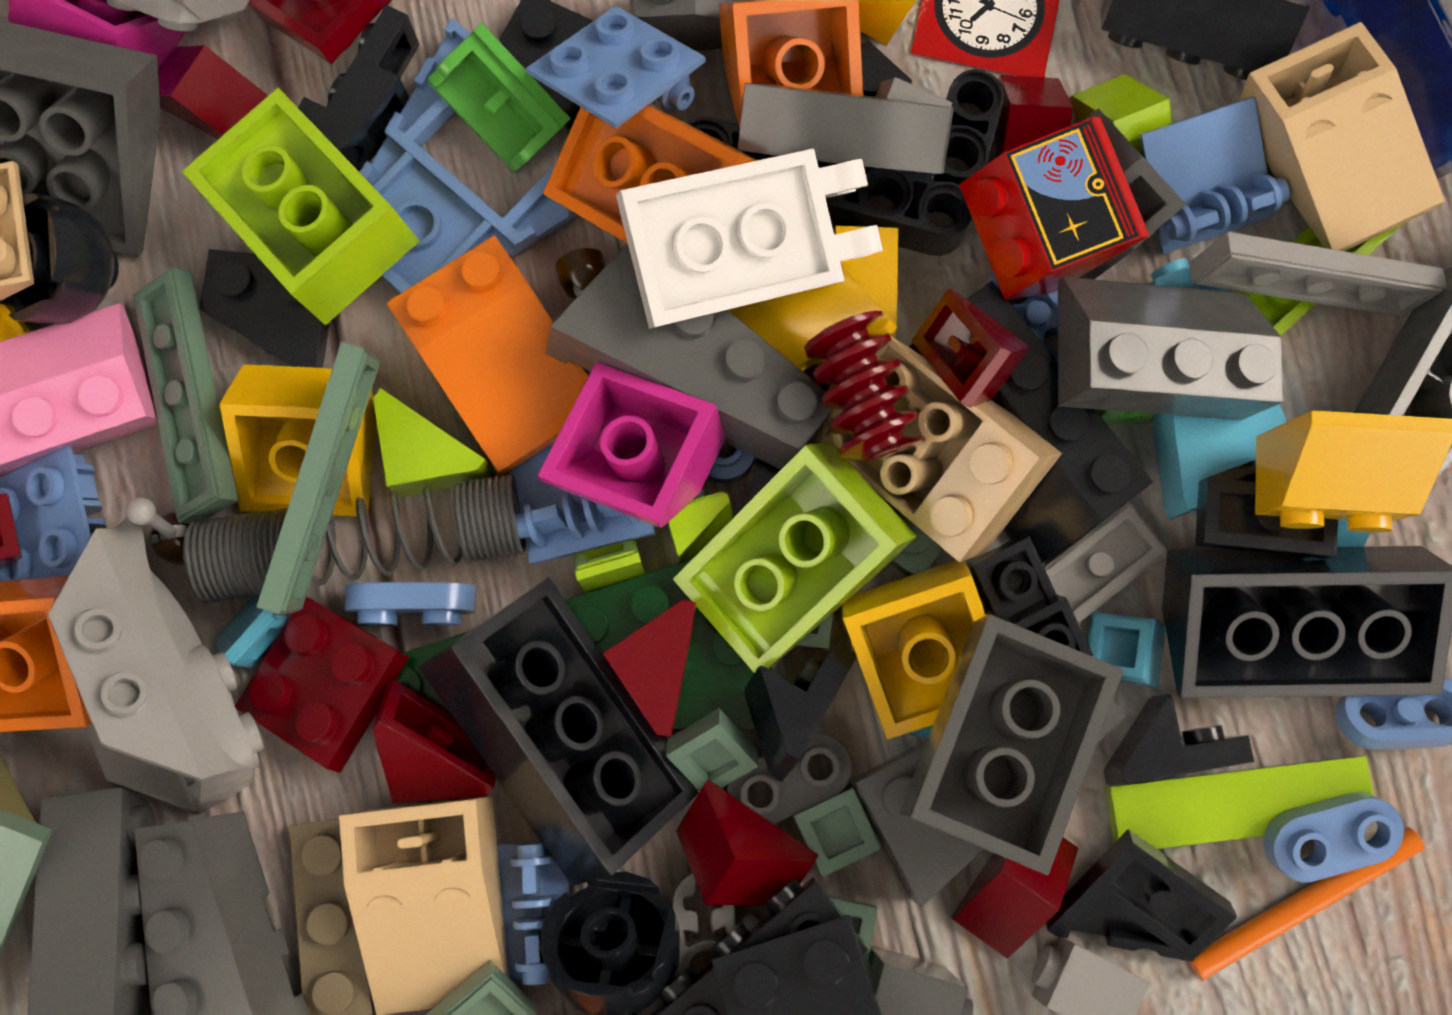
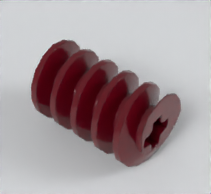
[804,310,926,462]

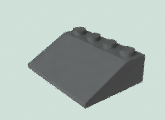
[0,20,161,257]

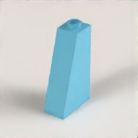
[1150,258,1287,520]

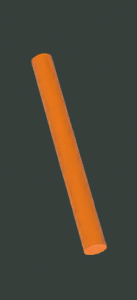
[1188,827,1425,981]

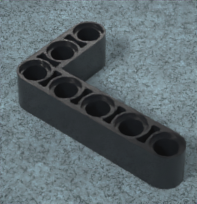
[687,69,1004,256]

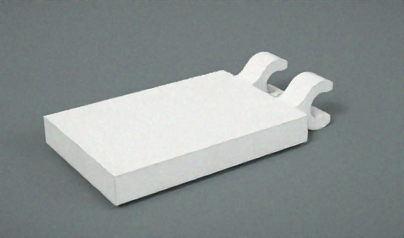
[616,148,883,329]

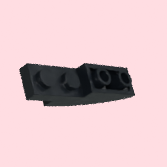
[298,5,420,171]

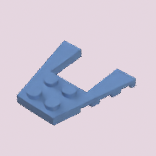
[360,18,579,294]

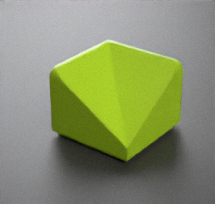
[668,491,733,563]

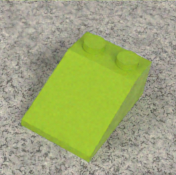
[181,87,420,326]
[673,441,917,673]

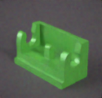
[426,22,571,173]

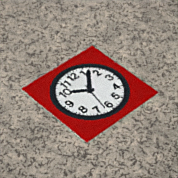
[911,0,1060,77]

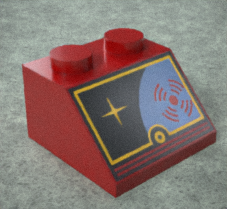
[959,117,1150,300]

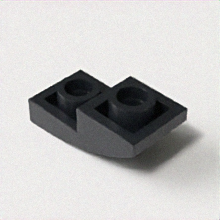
[966,535,1093,656]

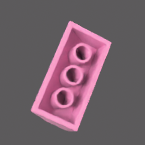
[0,303,158,477]

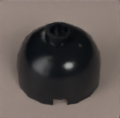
[0,193,119,324]
[540,871,680,1015]

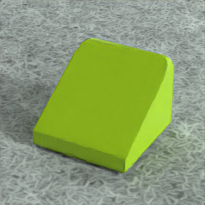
[573,539,645,593]

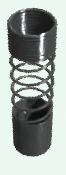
[183,474,526,604]

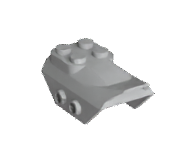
[48,516,264,815]

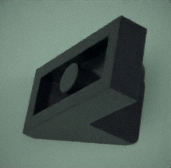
[745,641,857,783]
[1103,694,1255,785]

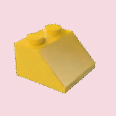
[219,364,376,517]
[1255,410,1452,533]
[842,560,986,740]

